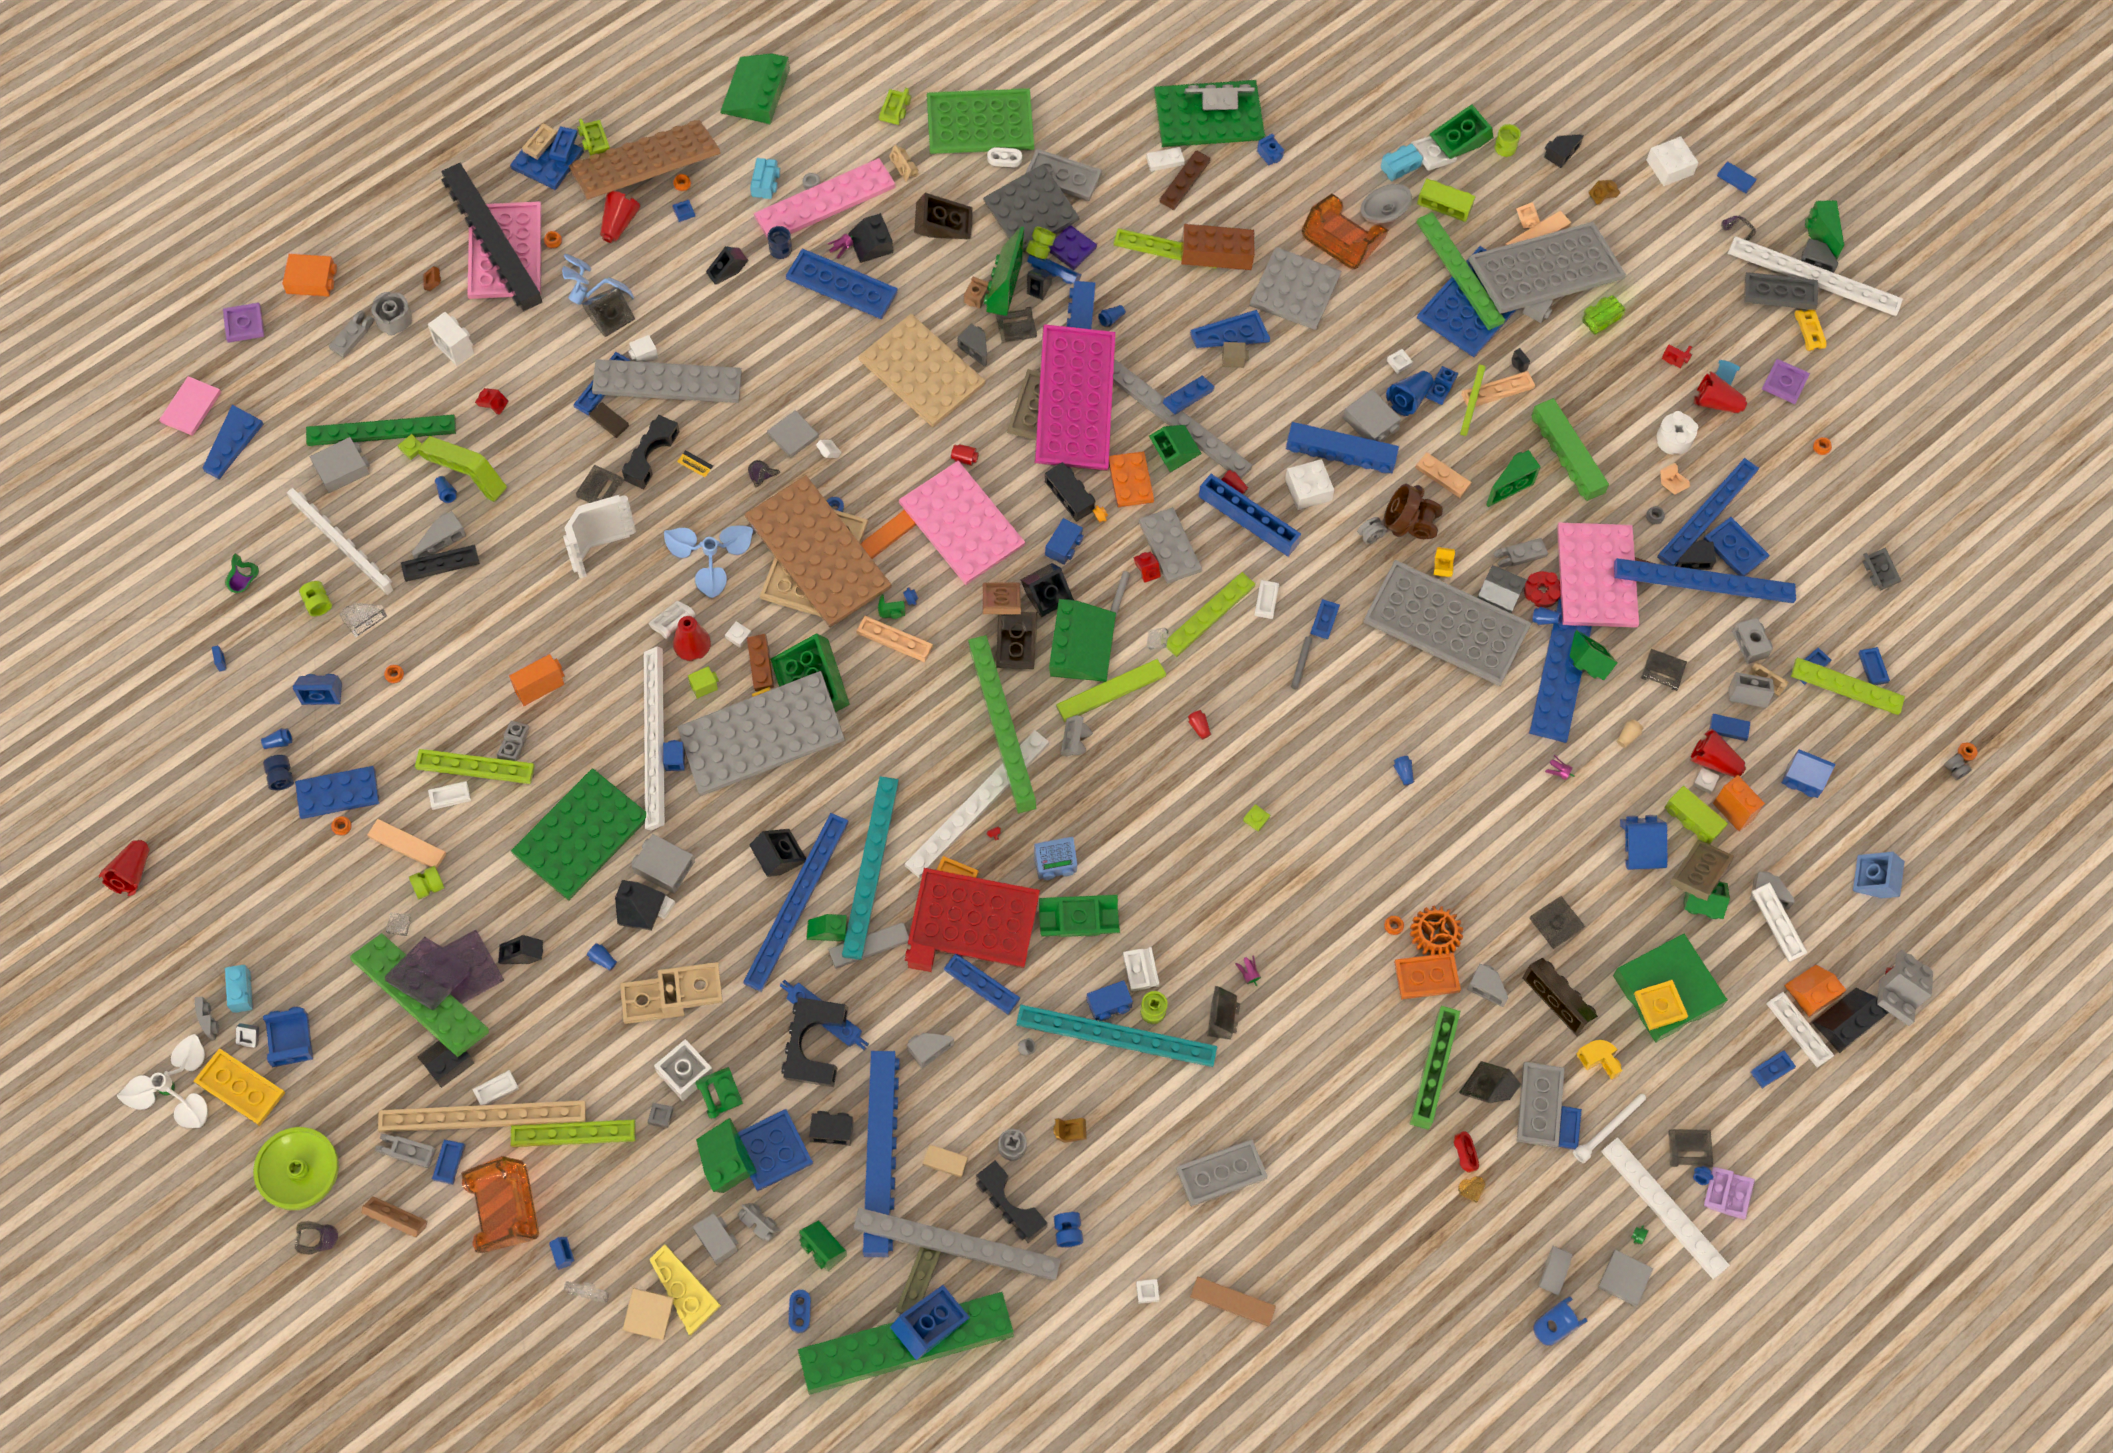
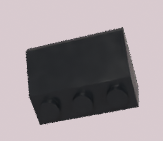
[1813,988,1889,1053]

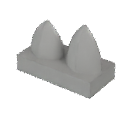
[1061,715,1093,757]

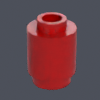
[951,444,979,466]

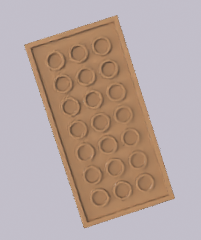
[569,120,721,200]
[744,475,892,628]

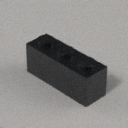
[1044,462,1096,522]

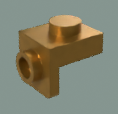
[1589,180,1621,205]
[1053,1118,1087,1143]

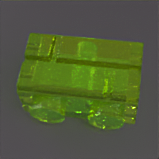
[1582,295,1626,335]

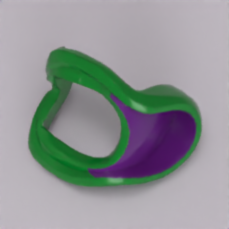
[225,553,259,593]

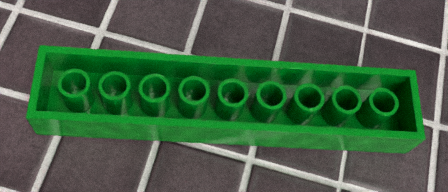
[798,1292,1014,1395]

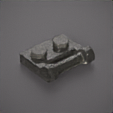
[995,307,1037,343]
[576,464,624,503]
[1641,649,1687,691]
[1668,1129,1713,1167]

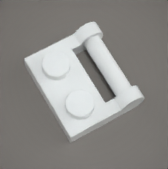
[648,601,696,639]

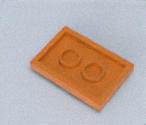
[1109,451,1154,507]
[1394,953,1461,1000]

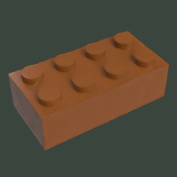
[1181,224,1254,270]

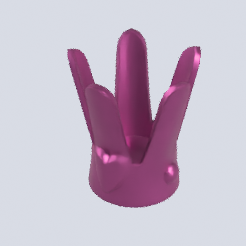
[827,234,853,259]
[1545,755,1575,780]
[1235,955,1261,986]

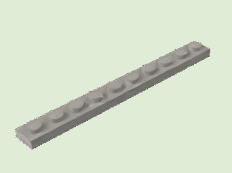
[1113,359,1252,479]
[853,1208,1060,1281]

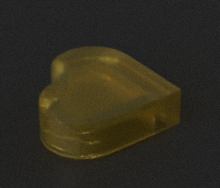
[1458,1176,1485,1203]

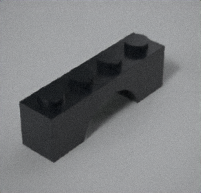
[622,414,680,490]
[975,1160,1048,1243]

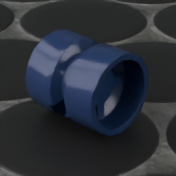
[768,226,792,259]
[263,755,294,791]

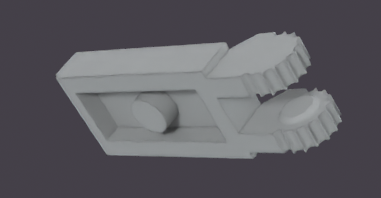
[329,310,374,357]
[1494,538,1548,568]
[375,1134,436,1169]

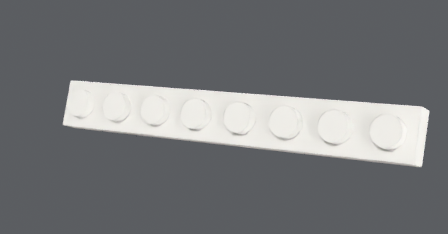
[287,488,393,595]
[1601,1137,1730,1279]

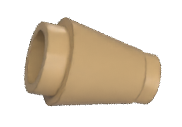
[1616,719,1644,748]

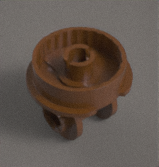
[1384,484,1443,540]

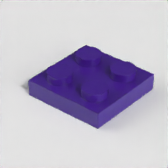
[1049,225,1097,270]

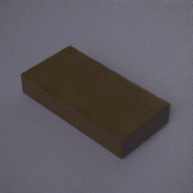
[589,402,629,438]

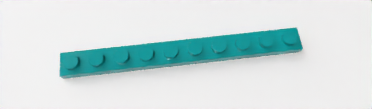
[842,776,899,960]
[1016,1005,1217,1067]

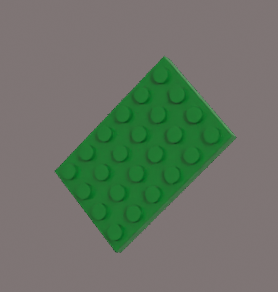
[1154,80,1265,147]
[511,768,646,901]

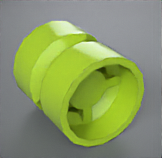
[1494,124,1521,157]
[1026,226,1056,259]
[299,581,332,617]
[409,865,445,899]
[1140,991,1168,1024]

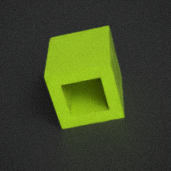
[687,666,719,699]

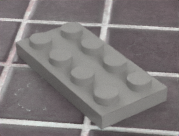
[1025,149,1102,201]
[1139,507,1202,584]
[1516,1062,1565,1148]
[1176,1139,1268,1207]

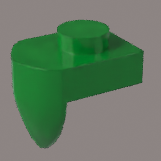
[878,594,905,619]

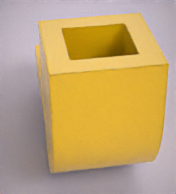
[1576,1040,1622,1080]

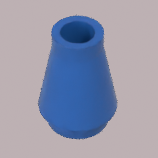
[1098,305,1125,327]
[435,476,457,503]
[1533,607,1562,625]
[261,728,292,749]
[1393,756,1415,786]
[587,943,617,971]

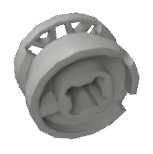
[1357,517,1387,545]
[998,1129,1027,1161]

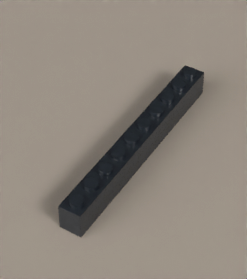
[441,162,543,312]

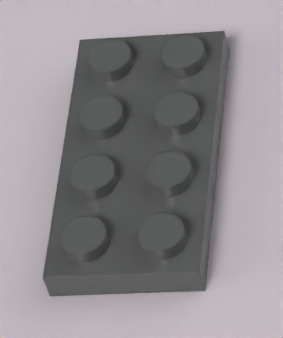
[1744,272,1818,310]

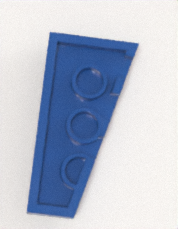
[1190,310,1270,348]
[202,405,264,479]

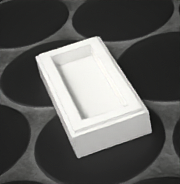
[1254,580,1279,619]
[428,781,471,810]
[472,1070,519,1105]

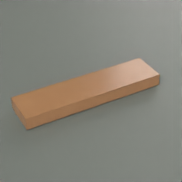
[1190,1276,1276,1327]

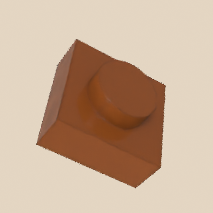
[423,266,441,291]

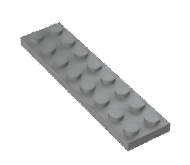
[592,359,742,403]

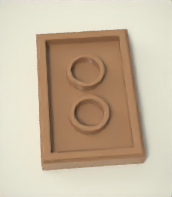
[983,582,1021,614]

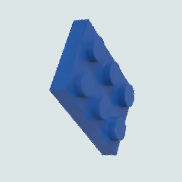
[1703,517,1770,576]

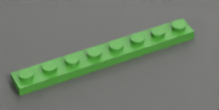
[1416,212,1505,330]

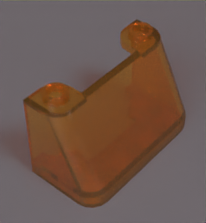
[1302,193,1389,269]
[461,1156,539,1253]

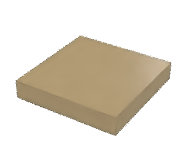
[623,1288,674,1340]

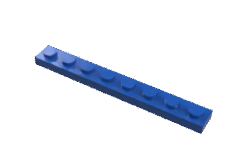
[1657,458,1759,566]

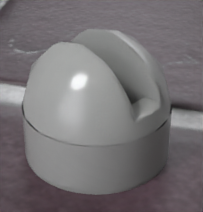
[1018,1038,1035,1055]

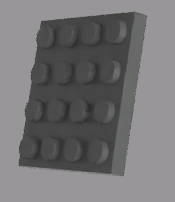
[983,164,1080,252]

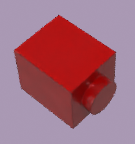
[905,943,935,972]

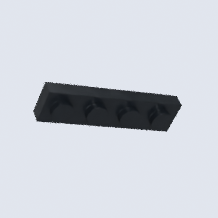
[401,545,480,582]

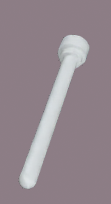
[1573,1094,1646,1163]

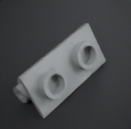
[737,1203,780,1242]

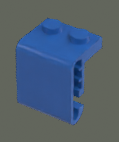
[1620,815,1668,870]

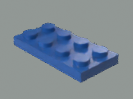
[295,766,380,819]

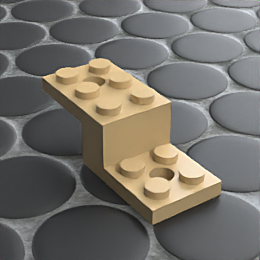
[620,962,723,1024]

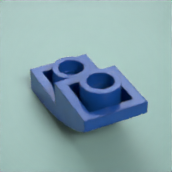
[1426,366,1459,405]

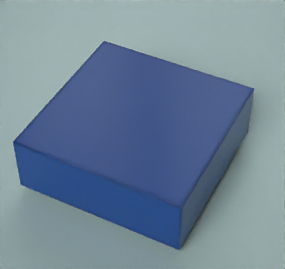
[672,199,696,222]
[212,645,227,672]

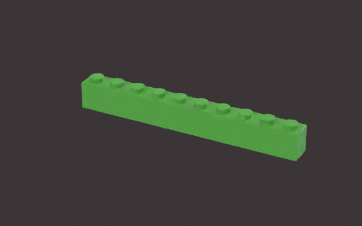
[968,635,1037,814]

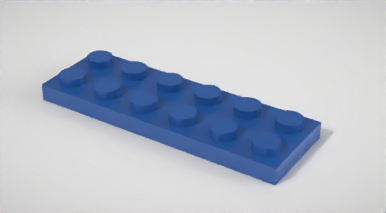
[786,248,898,319]

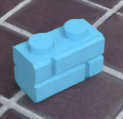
[1381,144,1423,181]
[750,158,781,199]
[225,965,253,1013]

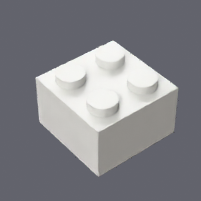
[1646,136,1698,186]
[428,312,474,366]
[1285,459,1334,510]
[654,1039,713,1101]

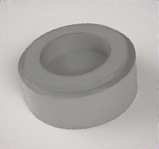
[803,173,820,190]

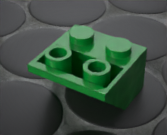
[1149,425,1202,473]
[799,1220,847,1272]

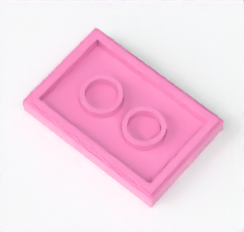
[159,376,221,436]

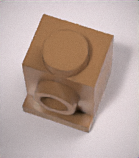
[964,276,989,309]

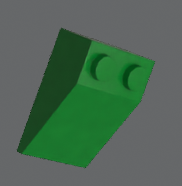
[1429,104,1494,159]
[1805,201,1845,260]
[1486,450,1541,507]
[696,1118,757,1193]

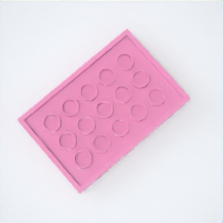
[468,202,542,299]
[899,461,1025,585]
[1557,522,1639,628]

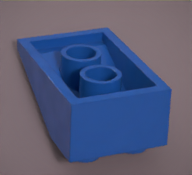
[890,1285,970,1361]

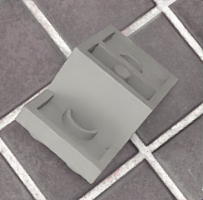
[1877,950,1933,1026]

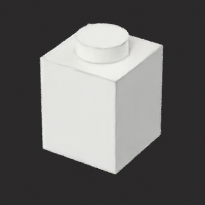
[628,335,658,362]

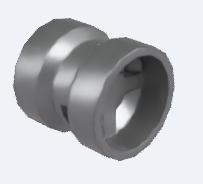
[1944,754,1972,780]

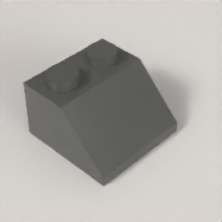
[1477,565,1527,614]

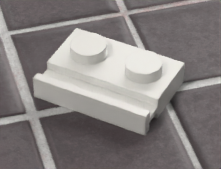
[1123,947,1159,992]

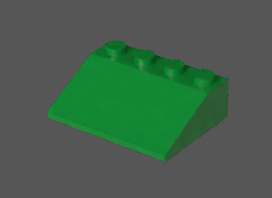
[720,53,790,124]
[984,227,1024,316]
[1049,599,1116,682]
[770,633,850,712]

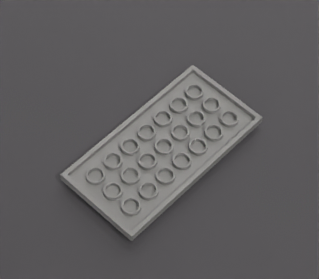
[1468,222,1626,314]
[1363,560,1531,686]
[677,671,845,796]

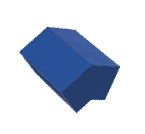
[549,1237,574,1270]

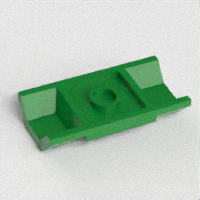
[1039,895,1120,937]

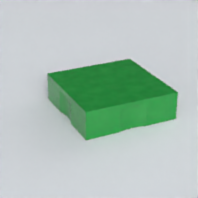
[1613,933,1728,1043]

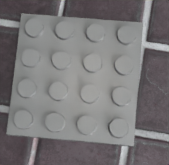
[1250,247,1342,330]

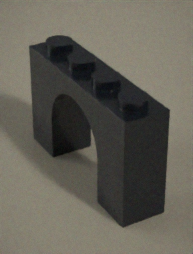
[781,997,849,1087]

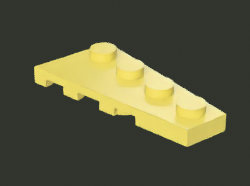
[649,1245,721,1336]

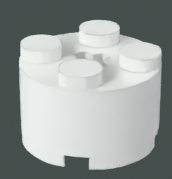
[1656,411,1698,455]

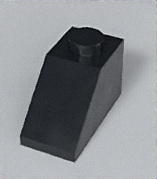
[1544,134,1584,168]
[706,246,749,285]
[1027,268,1052,300]
[1675,540,1716,570]
[498,935,543,964]

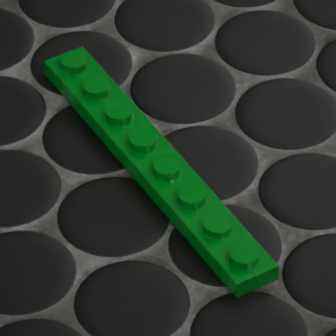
[306,414,456,446]

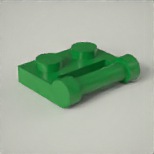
[695,1067,743,1119]

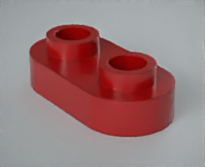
[1454,1131,1479,1173]

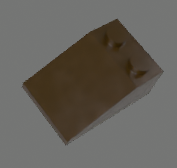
[914,193,973,239]
[996,612,1038,669]

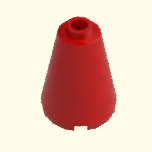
[600,191,641,243]
[1694,371,1747,414]
[673,616,711,661]
[1690,729,1746,778]
[99,840,150,896]

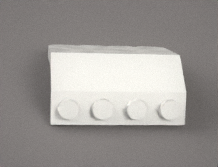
[563,495,636,578]

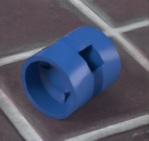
[1054,1212,1083,1248]

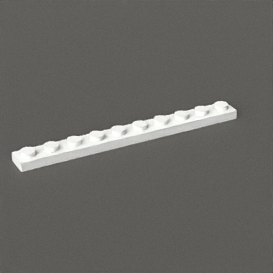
[1728,236,1903,316]
[644,646,665,831]
[905,730,1049,879]

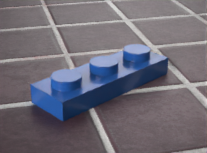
[1027,255,1082,284]
[1163,375,1215,415]

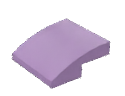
[1704,1167,1755,1220]

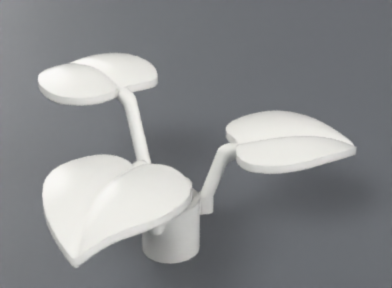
[117,1034,208,1128]

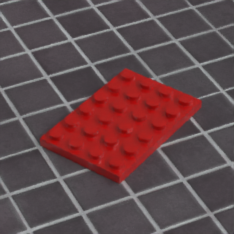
[908,868,1040,968]

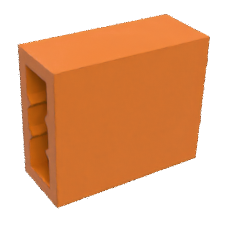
[282,254,337,297]
[509,654,565,706]
[1713,775,1765,832]

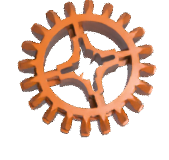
[1410,905,1464,956]

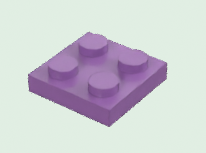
[223,303,265,343]
[1762,359,1810,404]

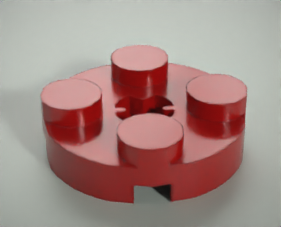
[1524,571,1561,608]

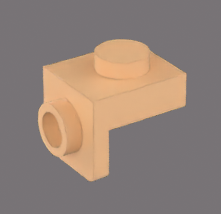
[1516,202,1540,229]
[1660,463,1690,495]

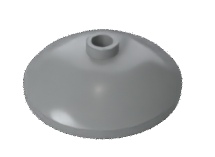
[1361,184,1412,223]

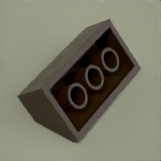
[1522,958,1598,1037]

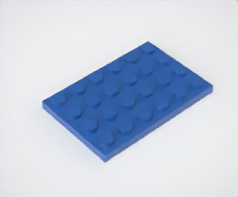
[1417,246,1517,358]

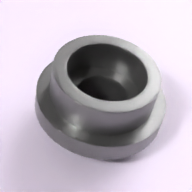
[1646,506,1665,524]

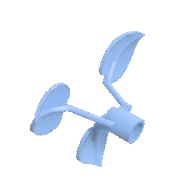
[562,254,634,305]
[664,525,753,598]

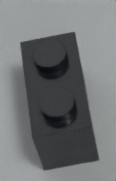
[809,1111,854,1146]

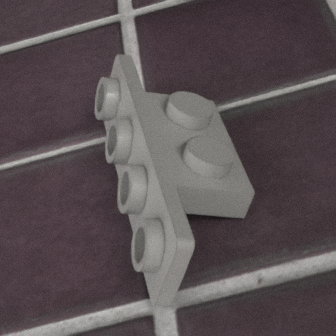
[1184,84,1254,110]

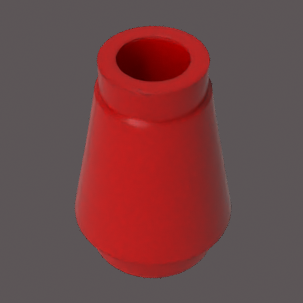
[1221,470,1249,494]
[1188,710,1212,740]

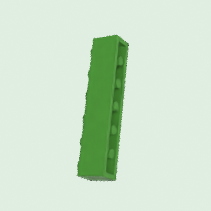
[1532,398,1609,501]
[1409,1005,1461,1130]

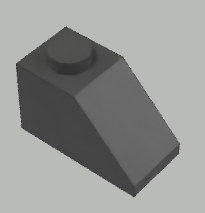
[1800,238,1839,273]
[957,323,987,367]

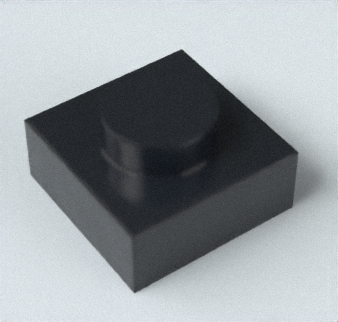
[1511,348,1530,373]

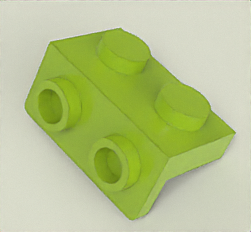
[879,87,911,125]
[577,119,610,156]

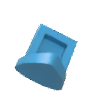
[1716,360,1740,385]

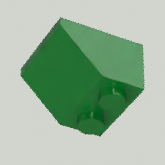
[1570,630,1618,680]
[1684,881,1730,919]

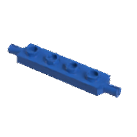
[780,980,869,1050]

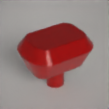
[986,827,1001,841]

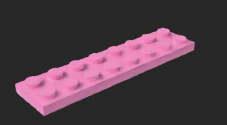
[754,158,896,239]

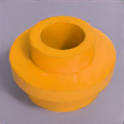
[1092,505,1108,523]

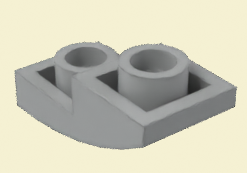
[497,721,529,761]
[194,996,219,1041]
[1538,1246,1572,1295]

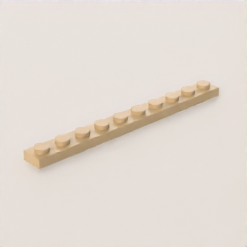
[378,1101,586,1132]

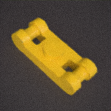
[1795,309,1826,351]

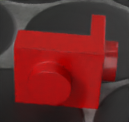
[1662,344,1693,369]
[475,388,509,415]
[1133,551,1161,583]

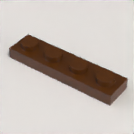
[1159,150,1211,210]

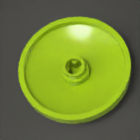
[253,1127,339,1210]

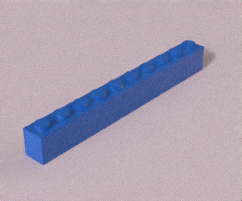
[863,1051,900,1258]

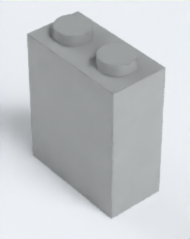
[1343,389,1401,442]
[309,437,370,493]
[632,834,695,894]

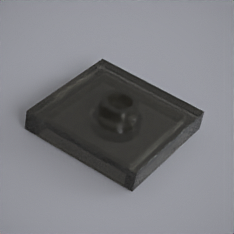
[1529,896,1586,949]

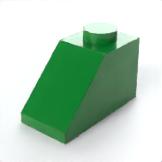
[806,914,848,942]

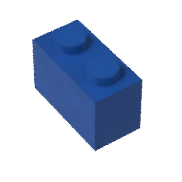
[1045,518,1084,565]
[1086,980,1133,1021]

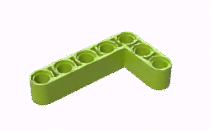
[417,436,507,502]

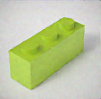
[1417,178,1476,222]
[1664,785,1728,845]

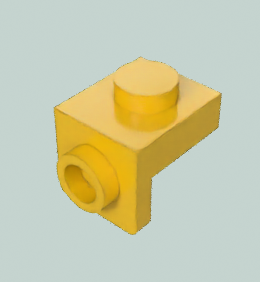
[1433,547,1455,577]

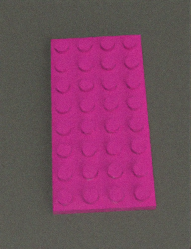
[1035,324,1116,471]

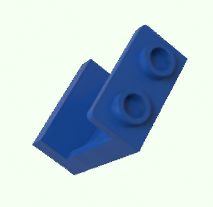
[263,1007,313,1068]

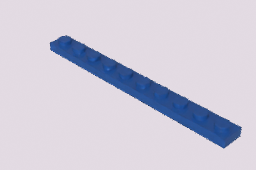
[1614,558,1796,603]
[743,813,849,992]

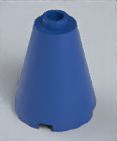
[1386,371,1434,416]

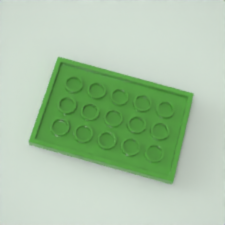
[927,88,1034,154]

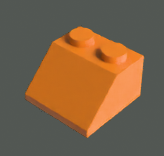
[1784,965,1846,1017]

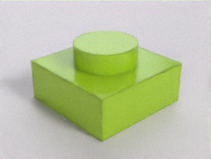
[397,434,422,460]
[1243,804,1271,832]

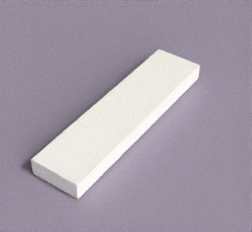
[1751,882,1807,962]
[1767,992,1834,1068]

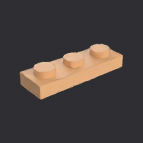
[1415,452,1471,498]

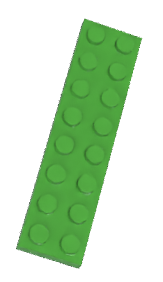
[350,933,489,1057]

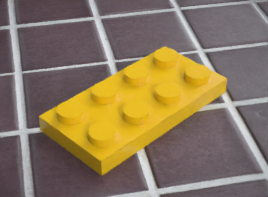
[193,1048,285,1126]

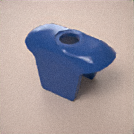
[1533,1296,1588,1346]

